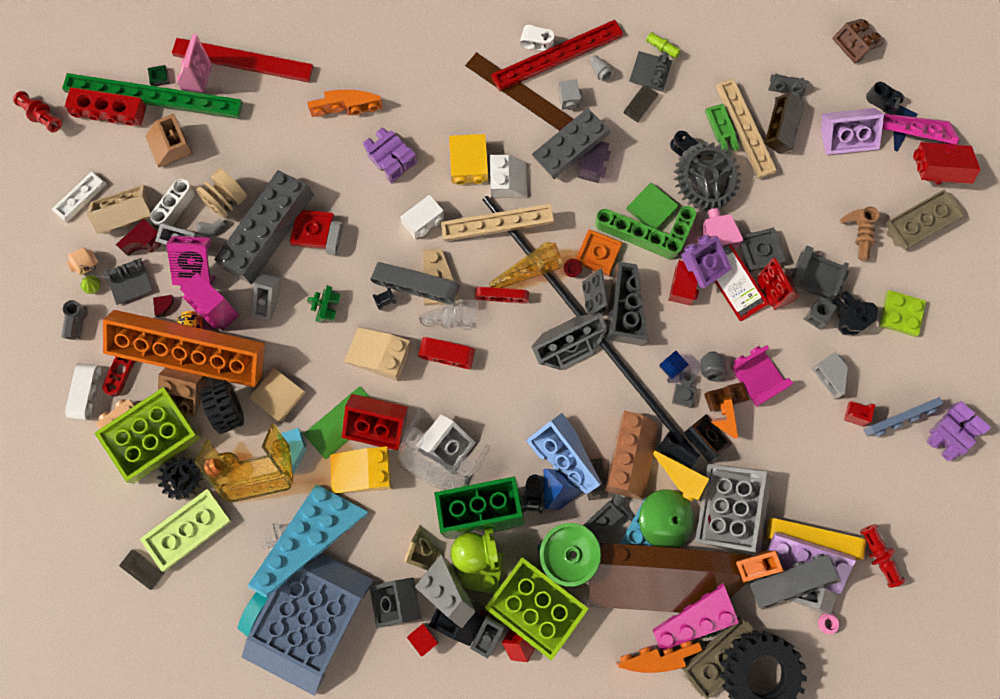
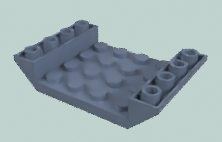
[241,553,373,696]

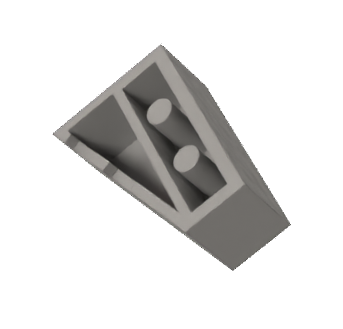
[415,555,475,628]

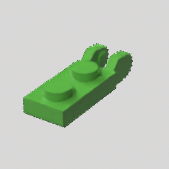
[705,104,739,153]

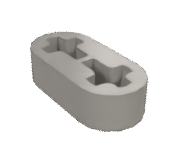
[326,221,343,256]

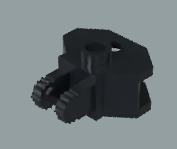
[832,291,878,336]

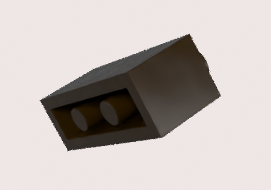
[764,92,804,154]

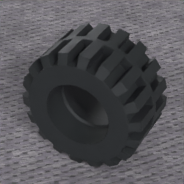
[201,380,244,434]

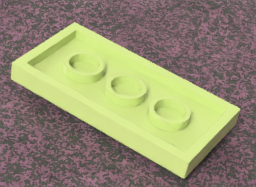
[140,489,232,572]

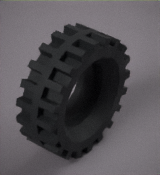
[720,630,807,699]

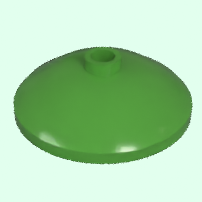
[639,489,694,548]
[540,523,601,587]

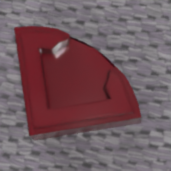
[153,295,174,317]

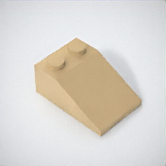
[344,327,411,381]

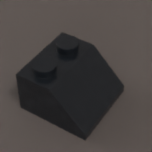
[429,599,486,646]

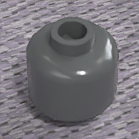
[701,351,727,381]

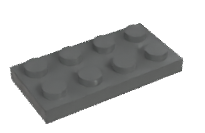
[532,108,611,179]

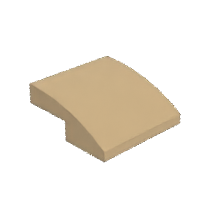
[249,368,305,422]

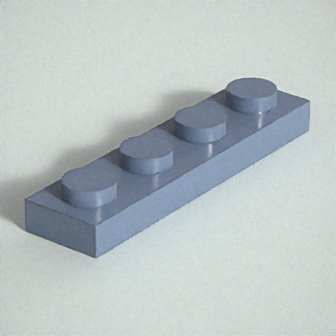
[863,397,943,437]

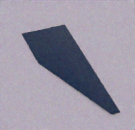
[893,105,917,152]

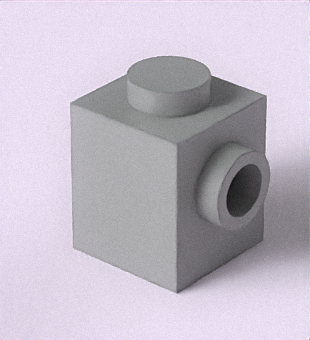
[558,79,583,110]

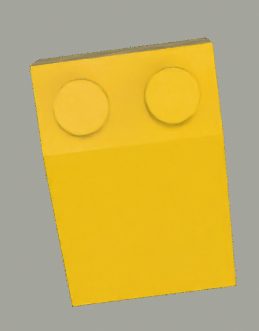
[330,447,392,494]

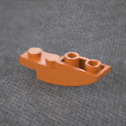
[307,89,383,117]
[616,640,702,673]

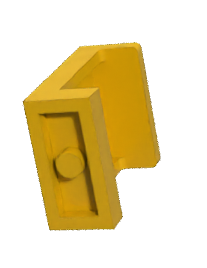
[449,134,488,185]

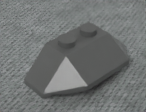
[531,313,607,370]

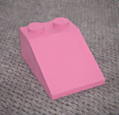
[177,34,212,94]

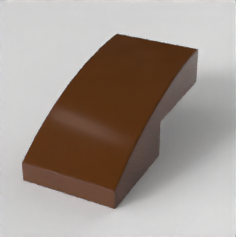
[704,382,750,412]

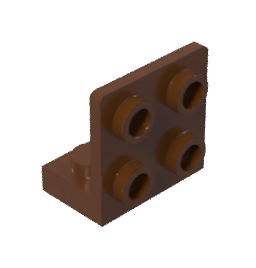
[832,19,884,64]

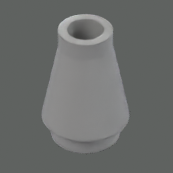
[589,55,613,81]

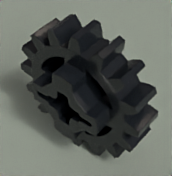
[157,456,203,500]

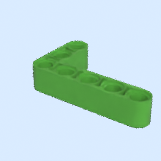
[595,206,696,260]

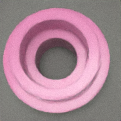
[818,613,839,634]

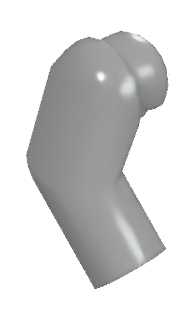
[196,218,226,236]

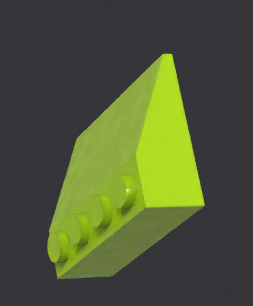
[94,387,201,484]
[485,557,589,661]

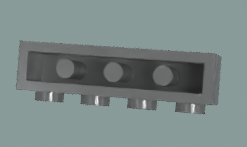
[750,553,841,610]

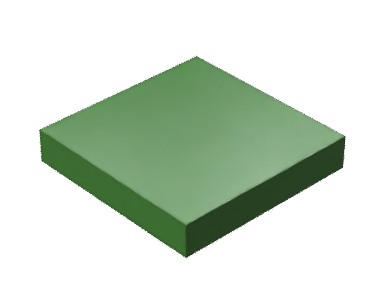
[626,183,679,229]

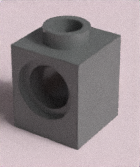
[803,296,837,330]

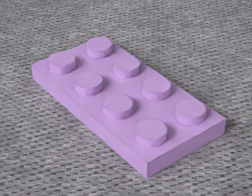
[767,532,856,595]

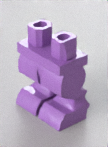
[363,127,417,183]
[926,401,991,461]

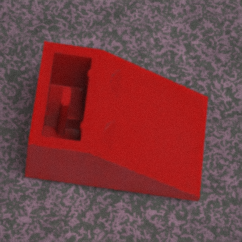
[757,257,799,310]

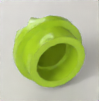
[81,275,101,294]

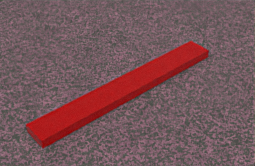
[491,20,623,91]
[171,38,314,83]

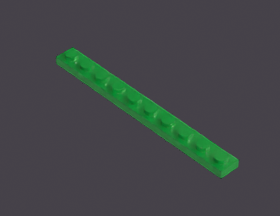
[62,73,243,119]

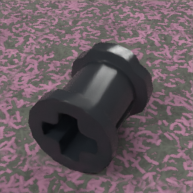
[372,288,396,310]

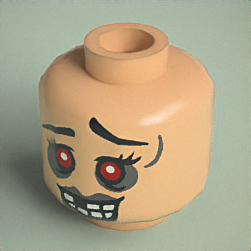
[67,248,98,275]

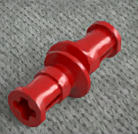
[13,91,62,133]
[860,524,906,588]

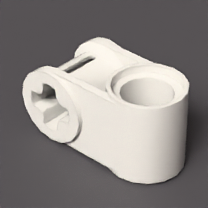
[520,25,554,51]

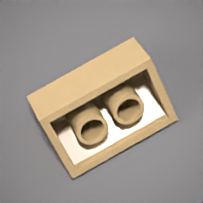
[87,184,152,234]

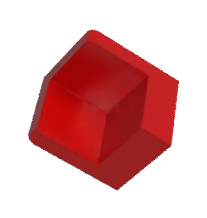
[844,401,875,427]
[407,623,439,656]
[502,629,535,662]

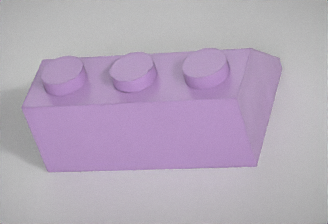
[821,108,884,155]

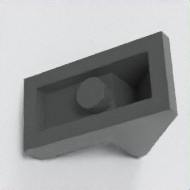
[470,616,505,658]

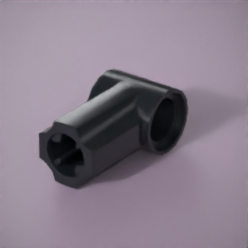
[659,431,700,468]

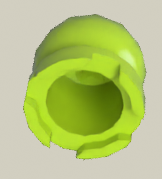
[450,528,500,574]

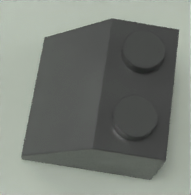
[370,577,421,628]

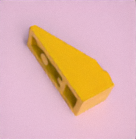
[653,451,709,502]

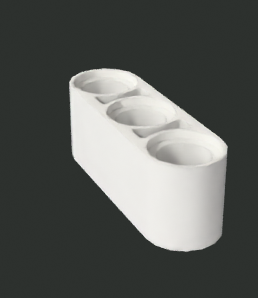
[150,179,195,228]
[65,363,101,420]

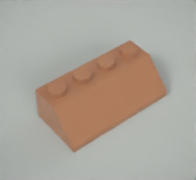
[605,410,659,501]

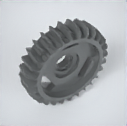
[673,142,741,211]

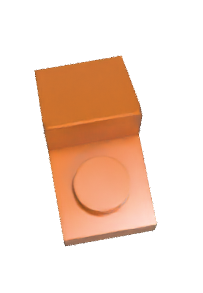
[711,397,738,439]
[736,550,784,582]

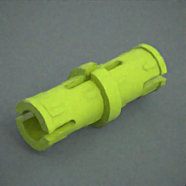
[646,32,681,59]

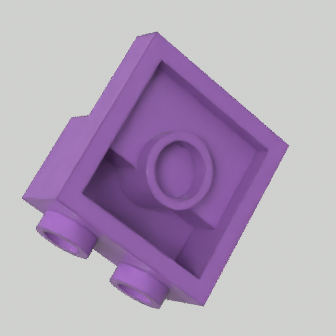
[681,234,732,288]

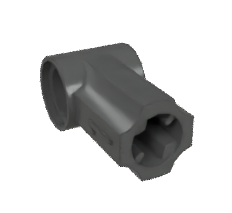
[61,300,88,340]

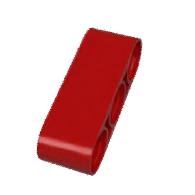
[418,337,476,369]

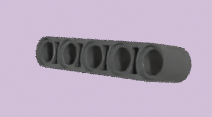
[370,262,460,305]

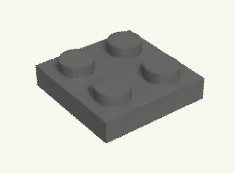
[740,227,786,272]

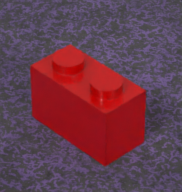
[668,260,699,306]

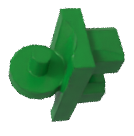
[307,285,341,323]

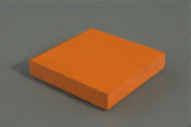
[576,229,623,277]

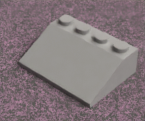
[695,464,772,555]

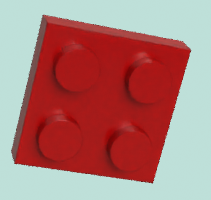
[289,210,335,249]

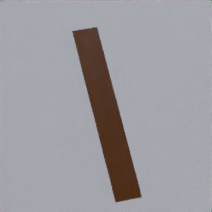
[465,52,574,131]

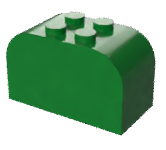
[434,476,525,539]

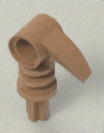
[840,206,879,261]

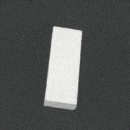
[52,171,107,223]

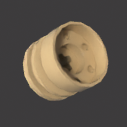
[196,168,248,219]

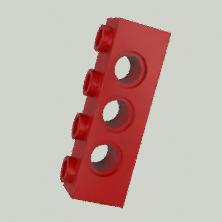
[64,87,147,126]

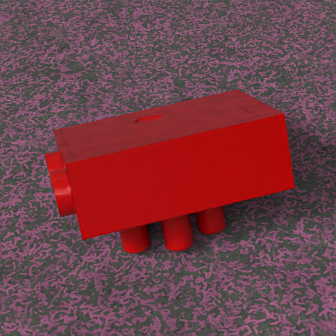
[913,140,981,185]

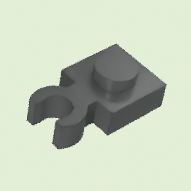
[672,372,696,408]

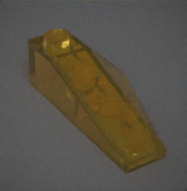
[489,242,563,288]

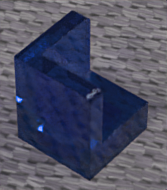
[659,351,689,383]

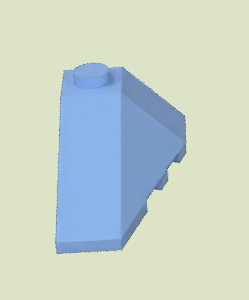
[526,413,602,494]

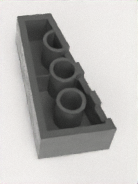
[605,261,648,346]

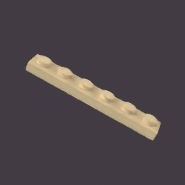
[716,78,777,179]
[441,203,554,242]

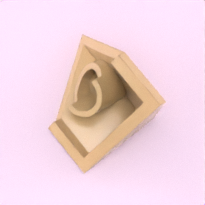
[404,525,442,570]

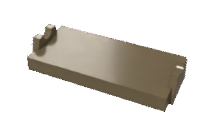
[885,189,964,251]
[681,616,754,699]

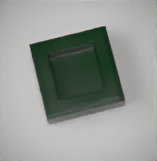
[148,65,169,86]

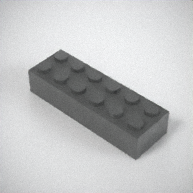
[214,170,314,284]

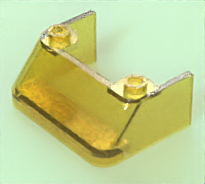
[195,423,294,502]

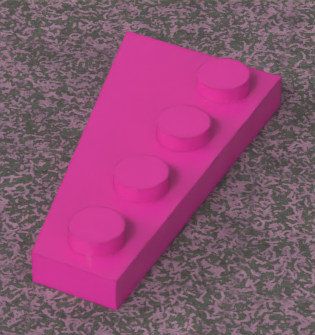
[882,114,959,145]
[652,583,739,651]

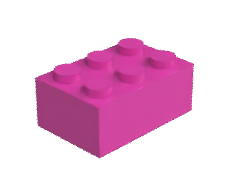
[180,273,239,331]

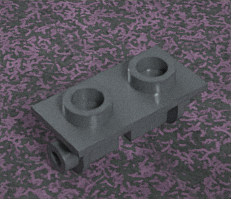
[768,73,809,96]

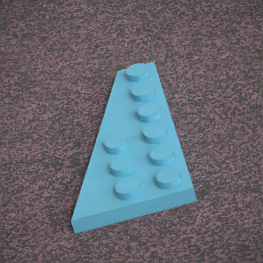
[248,484,368,598]

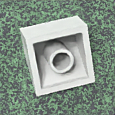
[490,155,527,198]
[417,415,476,473]

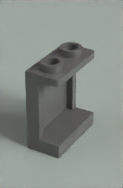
[791,245,849,300]

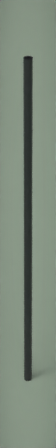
[483,196,700,457]

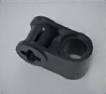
[866,82,905,115]
[670,130,703,160]
[523,474,544,514]

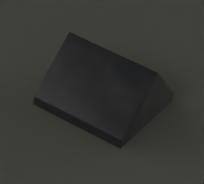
[684,414,732,463]

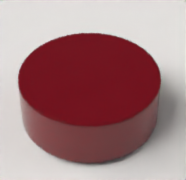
[563,258,583,277]

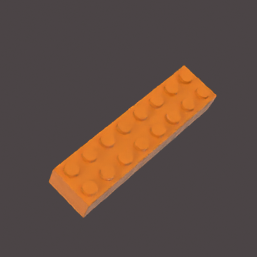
[103,310,265,387]

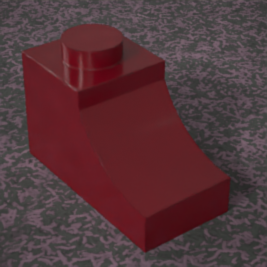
[116,219,162,256]

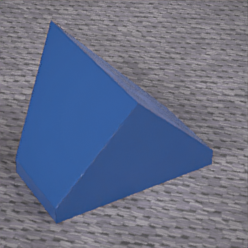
[543,469,583,510]

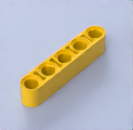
[765,518,866,560]

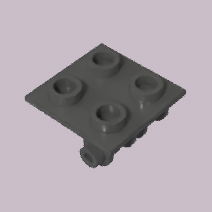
[629,51,672,91]
[103,258,153,305]
[582,268,608,315]

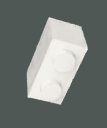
[400,195,444,240]

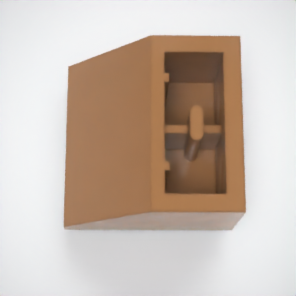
[145,113,193,168]
[158,368,206,417]

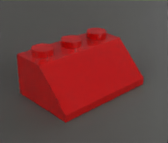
[341,394,408,451]

